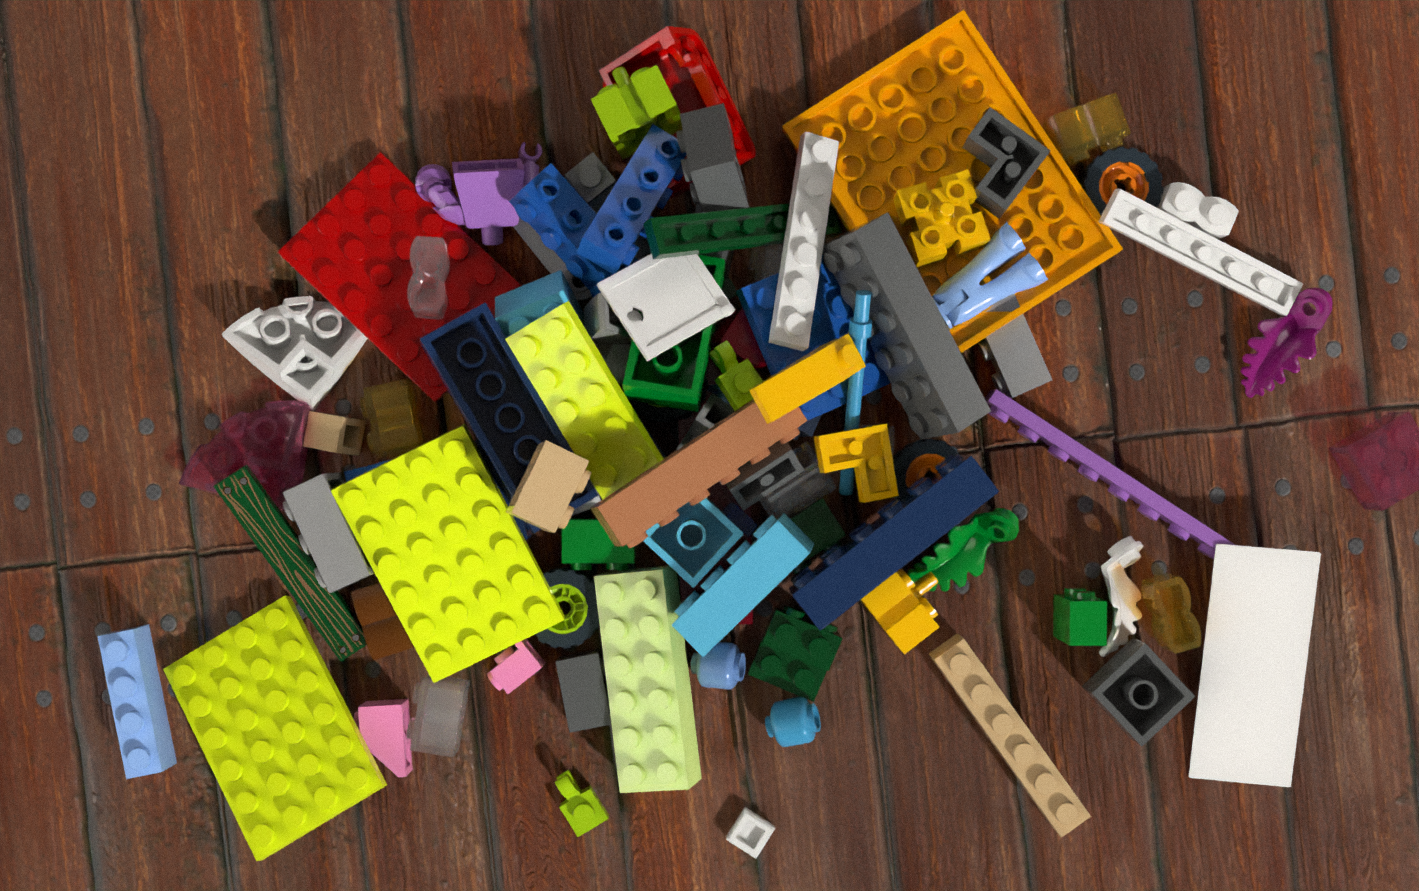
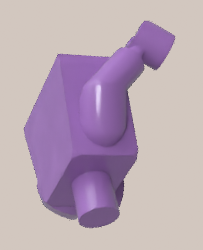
[415,142,542,245]

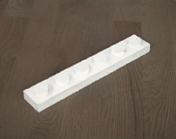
[768,132,839,351]
[1098,189,1303,316]

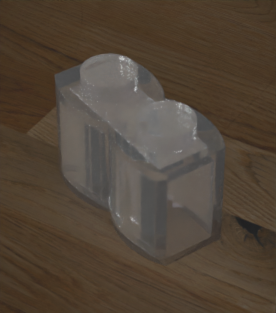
[407,236,450,319]

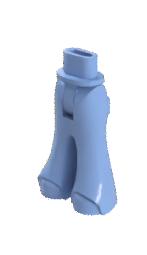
[932,222,1048,330]

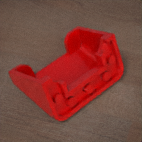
[599,26,756,200]

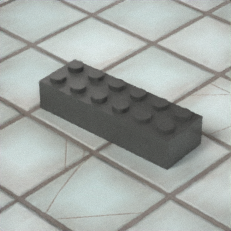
[823,213,991,440]

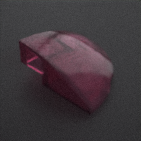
[179,401,310,513]

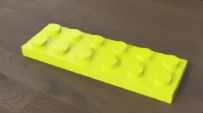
[505,301,663,500]

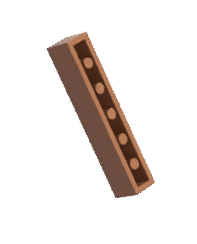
[591,399,807,548]

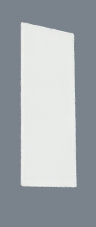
[1189,544,1321,787]

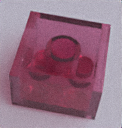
[1329,411,1419,511]

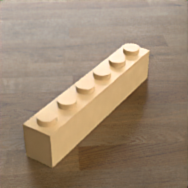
[929,634,1091,838]

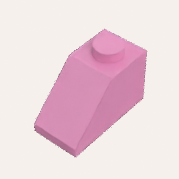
[354,699,413,777]

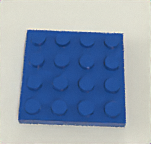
[736,255,890,421]

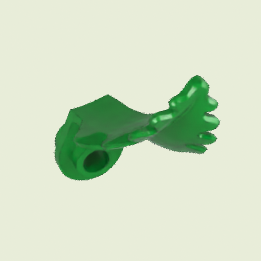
[907,508,1019,592]

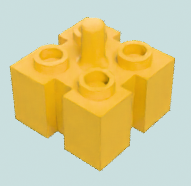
[893,169,990,268]
[861,569,939,655]

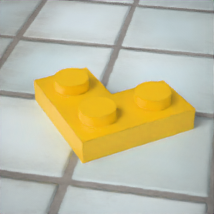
[814,424,899,503]

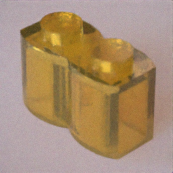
[1043,93,1131,166]
[360,379,425,459]
[1141,573,1201,654]

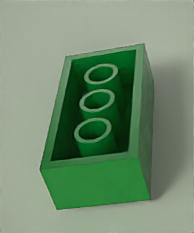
[622,254,725,412]

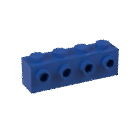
[576,124,687,274]
[509,163,639,298]

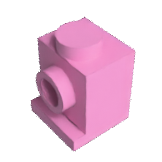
[487,638,546,694]

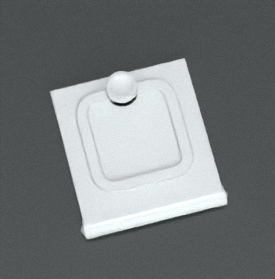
[597,254,735,361]

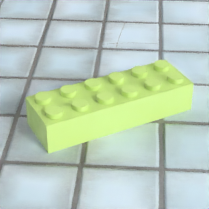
[594,565,702,793]

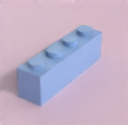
[97,624,177,779]

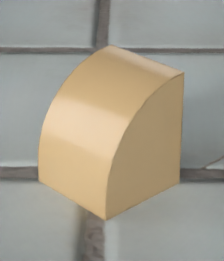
[303,411,366,456]

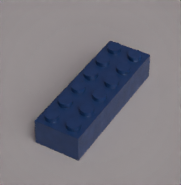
[420,302,598,533]
[788,454,999,631]

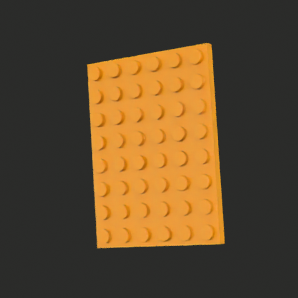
[782,10,1123,353]

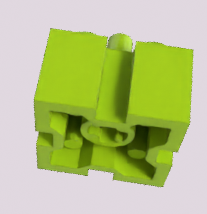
[591,65,682,159]

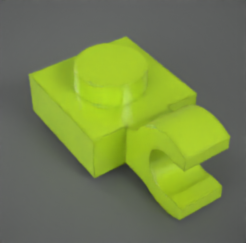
[709,340,763,411]
[555,769,609,837]

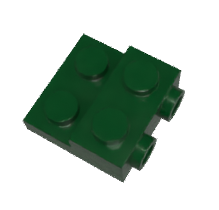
[748,605,843,702]

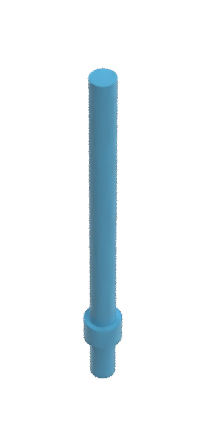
[839,290,872,495]

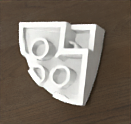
[222,296,367,411]

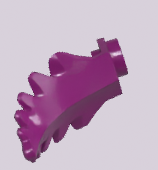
[1240,288,1333,398]

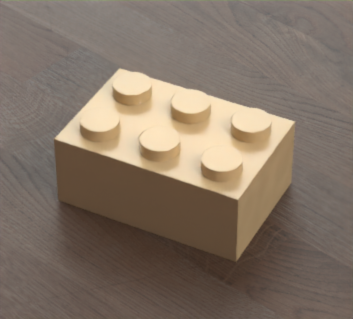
[506,440,591,533]

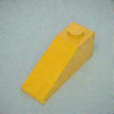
[749,333,866,424]

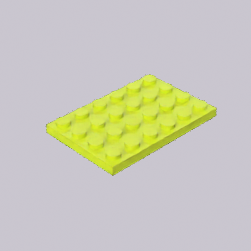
[331,424,565,683]
[163,595,387,861]

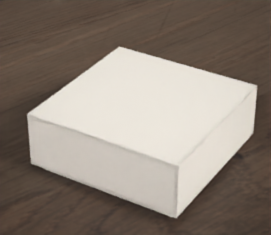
[726,807,775,859]

